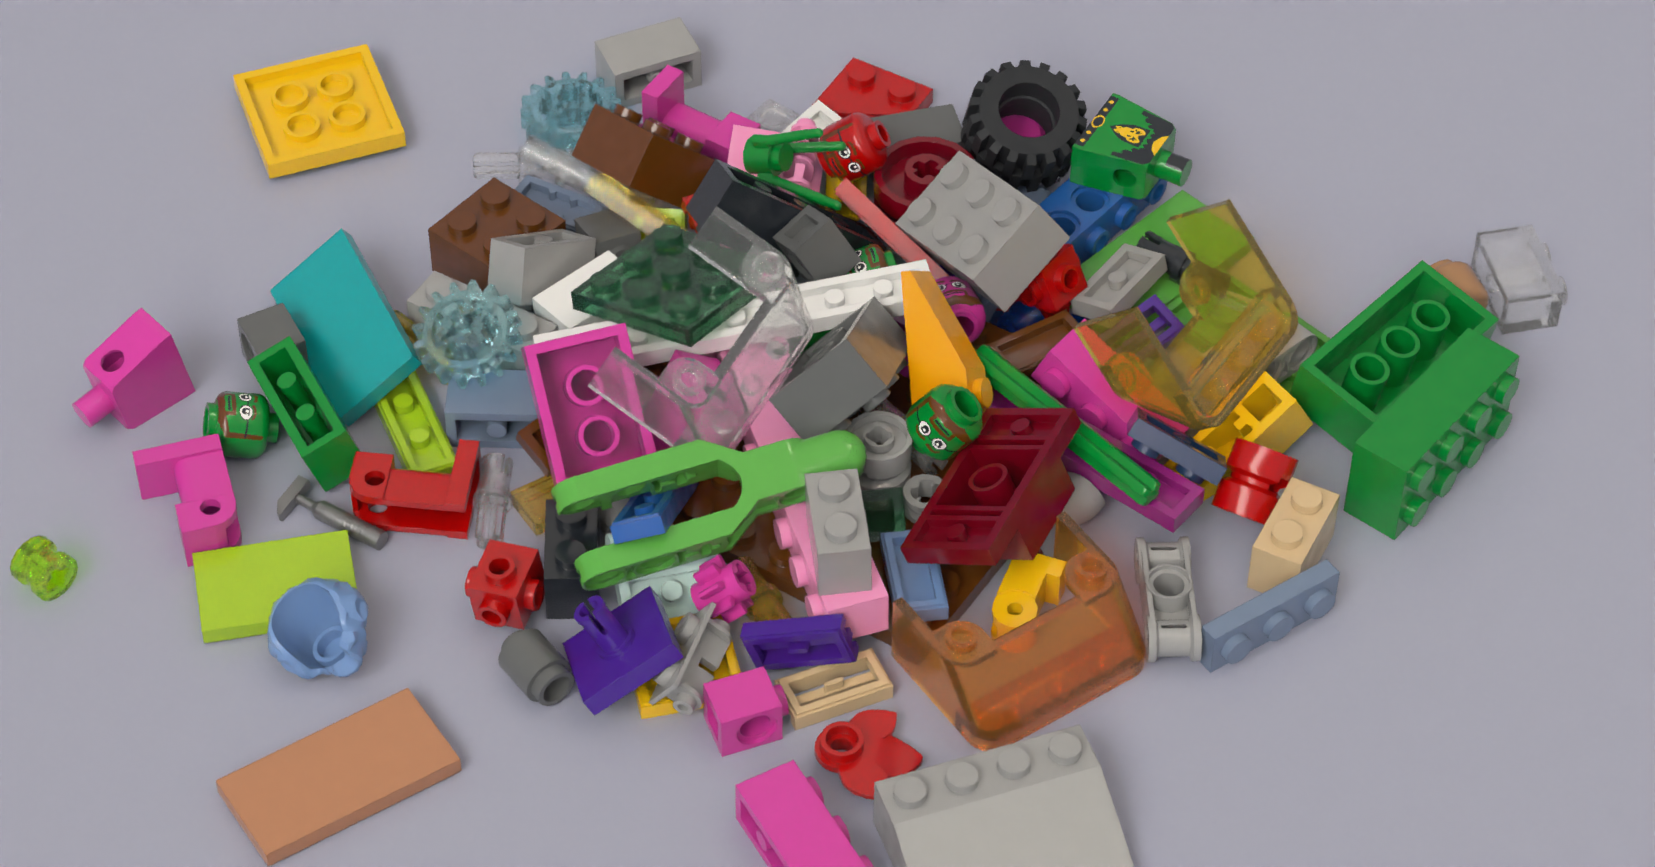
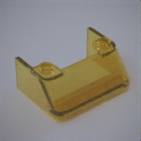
[1074,199,1298,431]

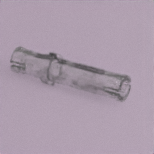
[518,134,659,219]

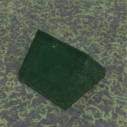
[861,486,906,542]

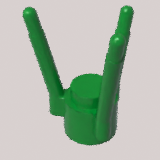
[743,128,846,211]

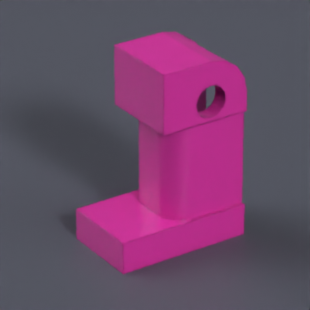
[641,65,761,163]
[132,433,242,567]

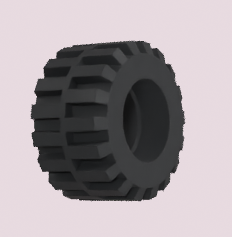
[961,60,1087,192]

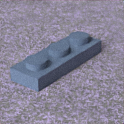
[1199,559,1340,673]

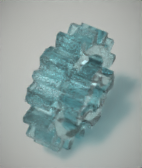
[520,71,621,156]
[412,280,523,389]

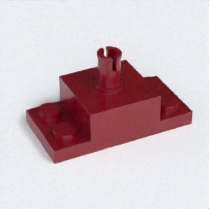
[900,408,1081,566]

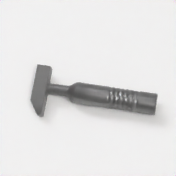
[277,475,388,550]

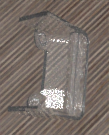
[587,207,814,450]

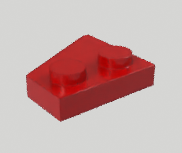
[811,57,933,118]

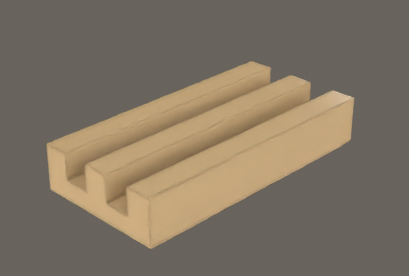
[774,648,893,731]

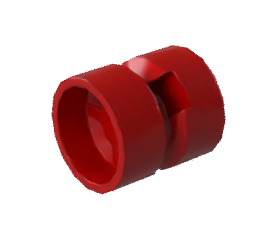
[1211,437,1299,525]

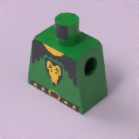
[1070,93,1192,200]

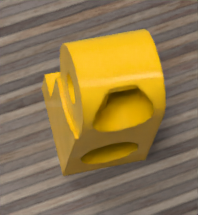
[991,553,1067,653]

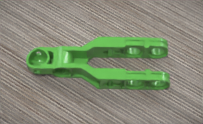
[551,430,867,590]

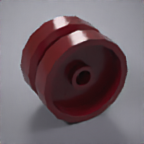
[874,136,975,242]

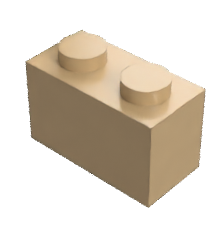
[1247,477,1340,593]

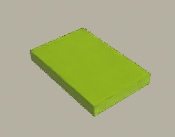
[192,530,357,643]

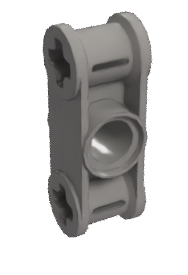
[1134,536,1202,662]

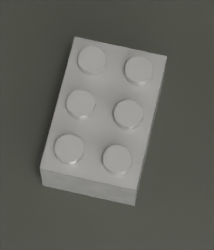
[895,150,1070,312]

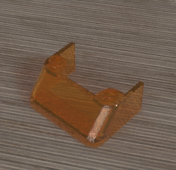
[891,512,1146,751]

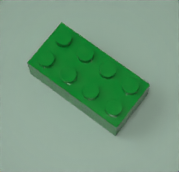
[1289,260,1499,453]
[1343,328,1520,540]

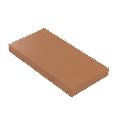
[216,688,462,867]

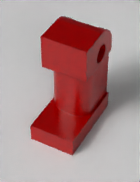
[349,439,483,540]

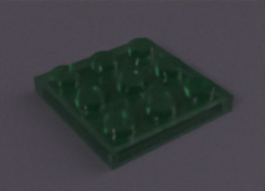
[571,224,783,347]

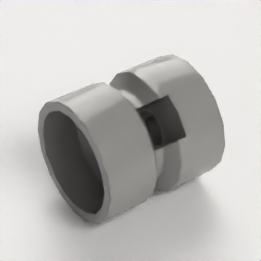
[847,411,912,509]

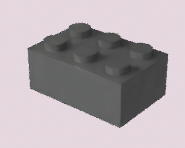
[769,296,908,439]

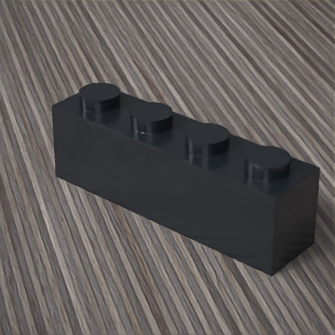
[686,159,887,278]

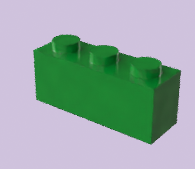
[247,336,361,492]

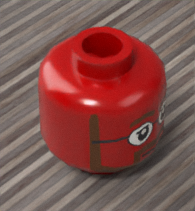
[817,112,891,183]

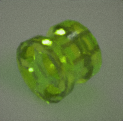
[10,535,78,601]

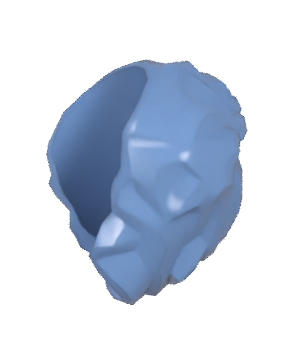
[267,577,368,679]

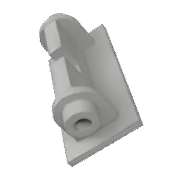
[649,602,732,715]

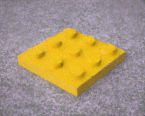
[233,44,406,179]

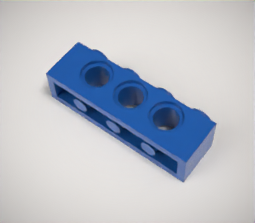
[1039,178,1167,264]

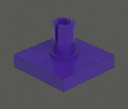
[562,586,684,716]

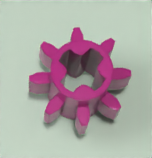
[690,554,756,624]

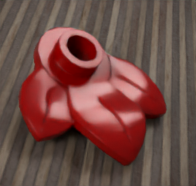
[815,709,923,800]

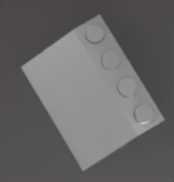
[873,724,1134,867]

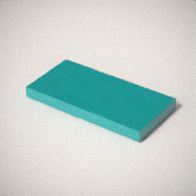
[270,228,423,427]

